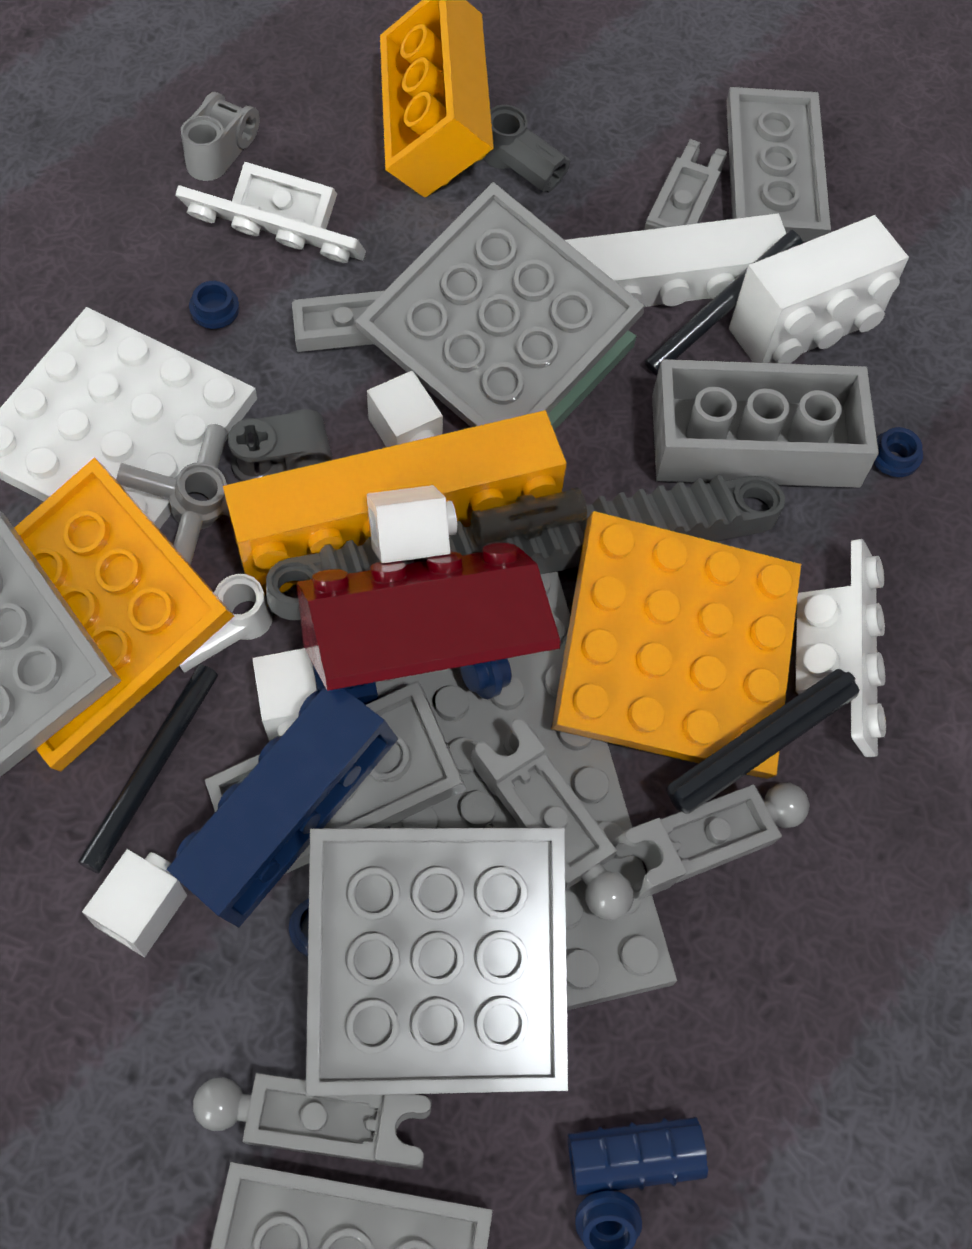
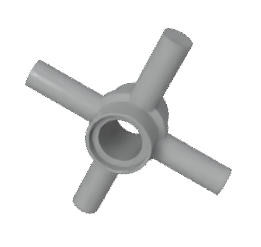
[116,424,230,565]

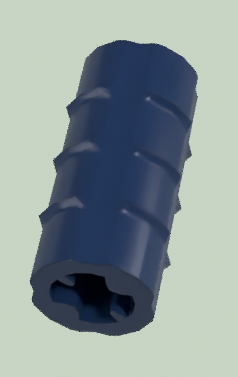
[567,1117,708,1196]

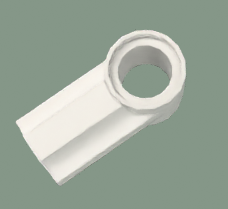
[180,574,273,673]

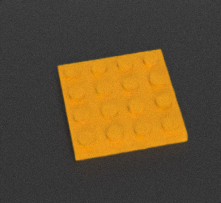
[14,457,234,772]
[551,511,801,779]

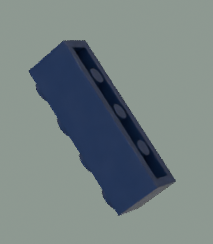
[166,687,398,928]

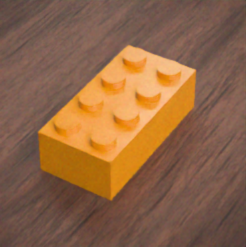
[380,0,494,197]

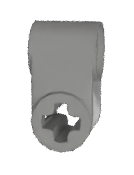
[181,92,260,181]

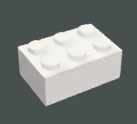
[729,215,909,364]

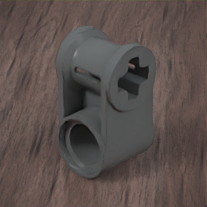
[228,409,333,482]

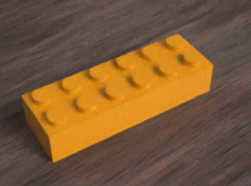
[223,410,567,595]

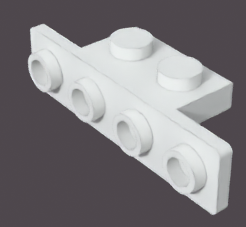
[175,162,366,263]
[796,539,886,757]

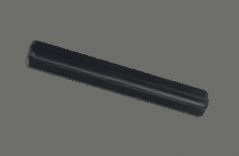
[667,669,860,814]

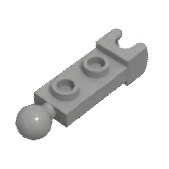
[471,719,634,920]
[612,782,810,900]
[193,1073,432,1170]

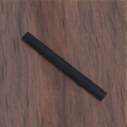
[645,230,803,376]
[78,664,218,874]

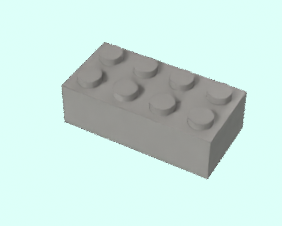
[652,359,878,488]

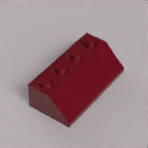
[297,543,560,691]

